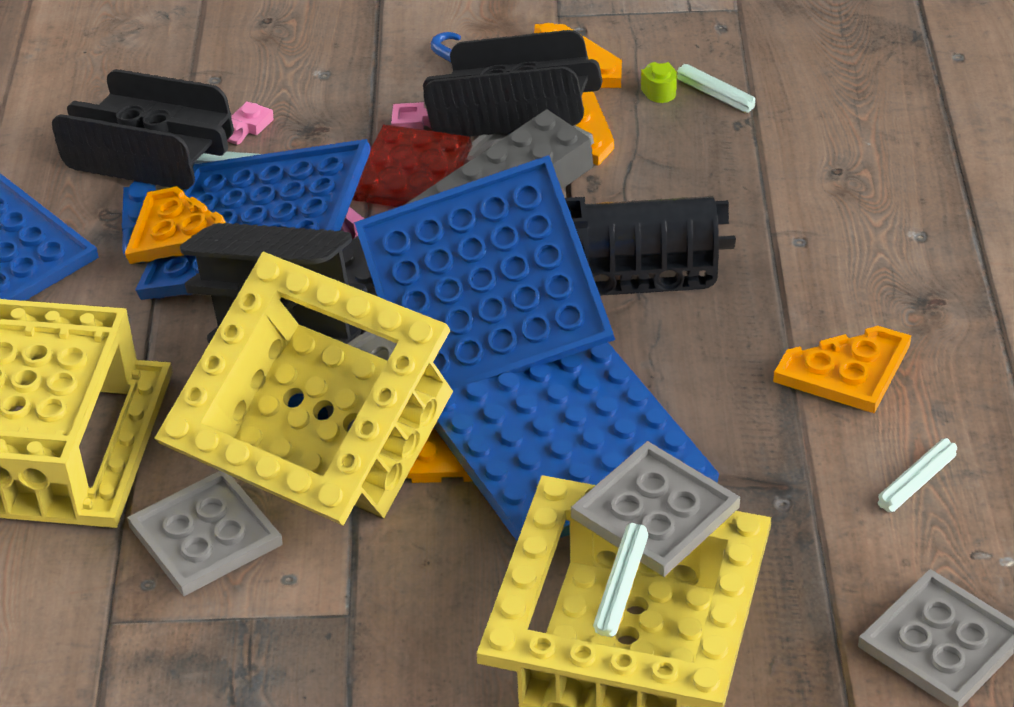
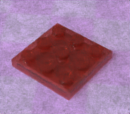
[352,124,473,207]

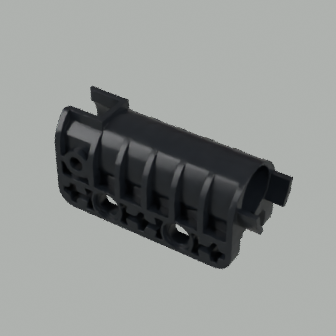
[565,196,736,296]

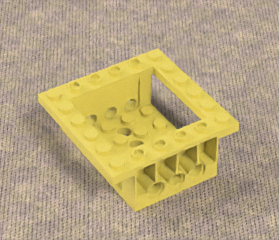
[154,252,453,526]
[0,299,173,528]
[477,475,771,707]

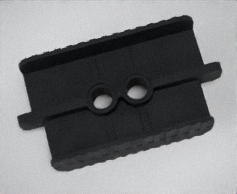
[423,30,603,139]
[52,69,234,190]
[180,223,367,344]

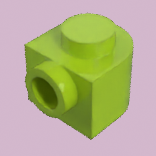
[641,62,677,103]

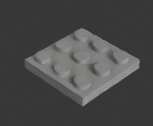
[571,441,740,577]
[127,471,283,597]
[858,569,1014,707]

